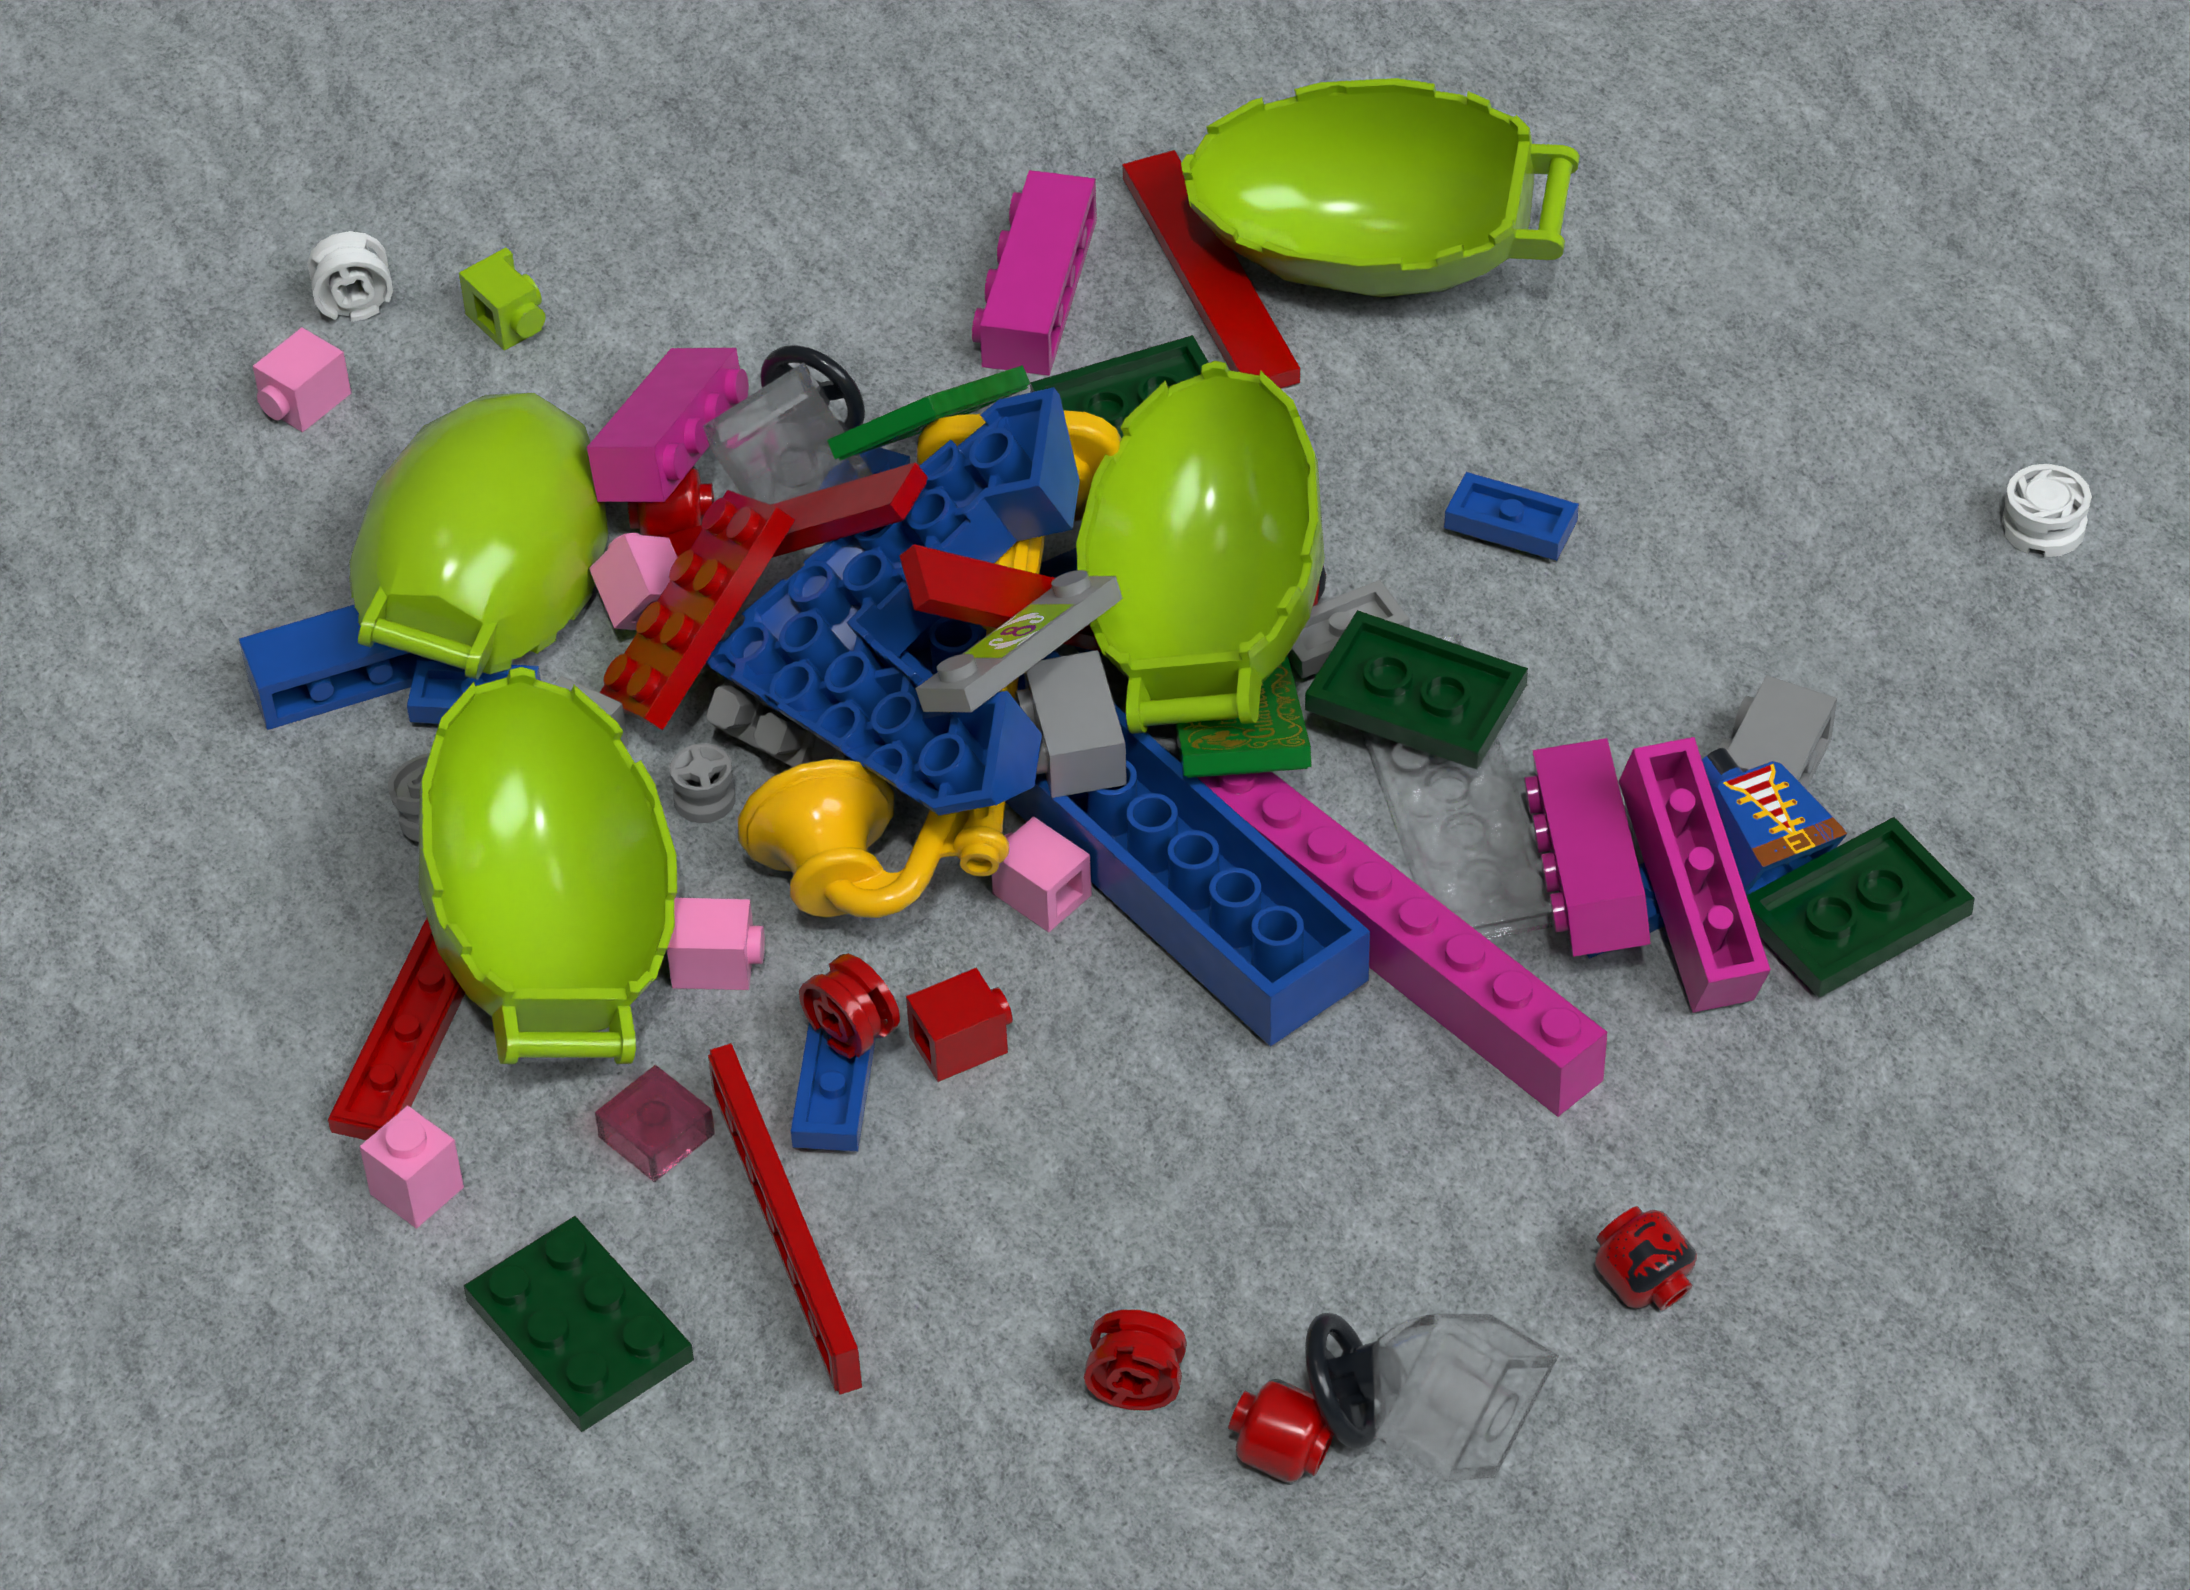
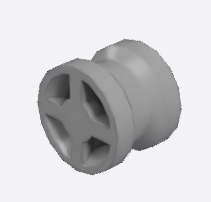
[670,743,736,823]

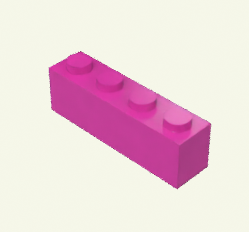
[972,170,1097,376]
[587,348,749,502]
[1619,737,1771,1013]
[1524,738,1651,957]

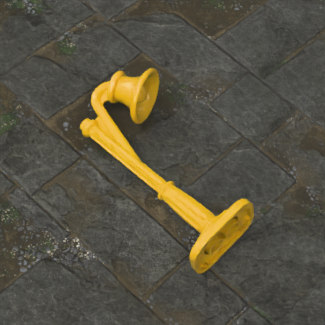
[737,411,1122,918]

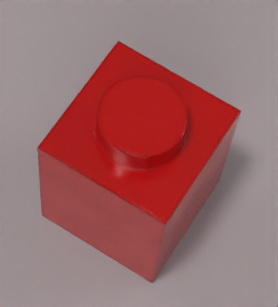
[906,967,1013,1082]

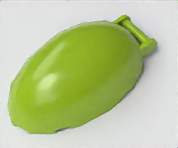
[1181,78,1580,297]
[1076,361,1325,734]
[349,393,608,680]
[419,667,677,1064]

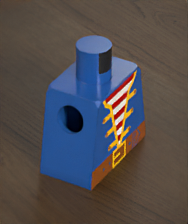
[1702,748,1847,896]

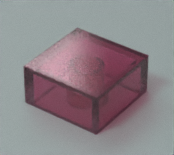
[595,1064,715,1183]

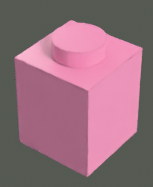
[253,327,351,432]
[589,533,677,630]
[992,816,1092,932]
[667,898,765,990]
[359,1105,464,1229]

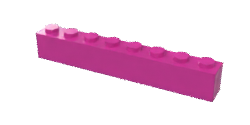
[1197,772,1608,1117]

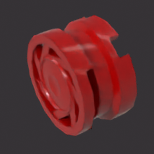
[799,953,900,1059]
[1084,1310,1187,1410]

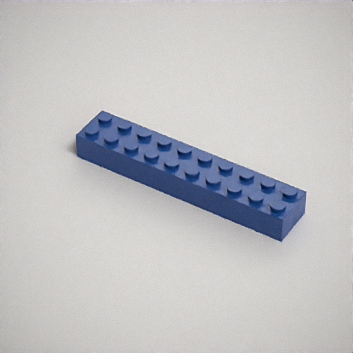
[898,616,1370,1047]

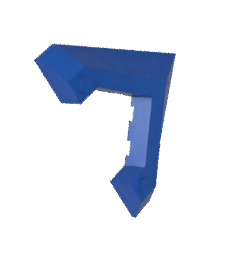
[705,387,1080,815]

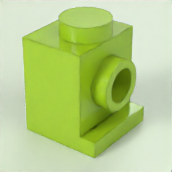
[459,247,546,351]

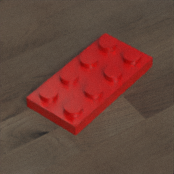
[599,490,795,731]

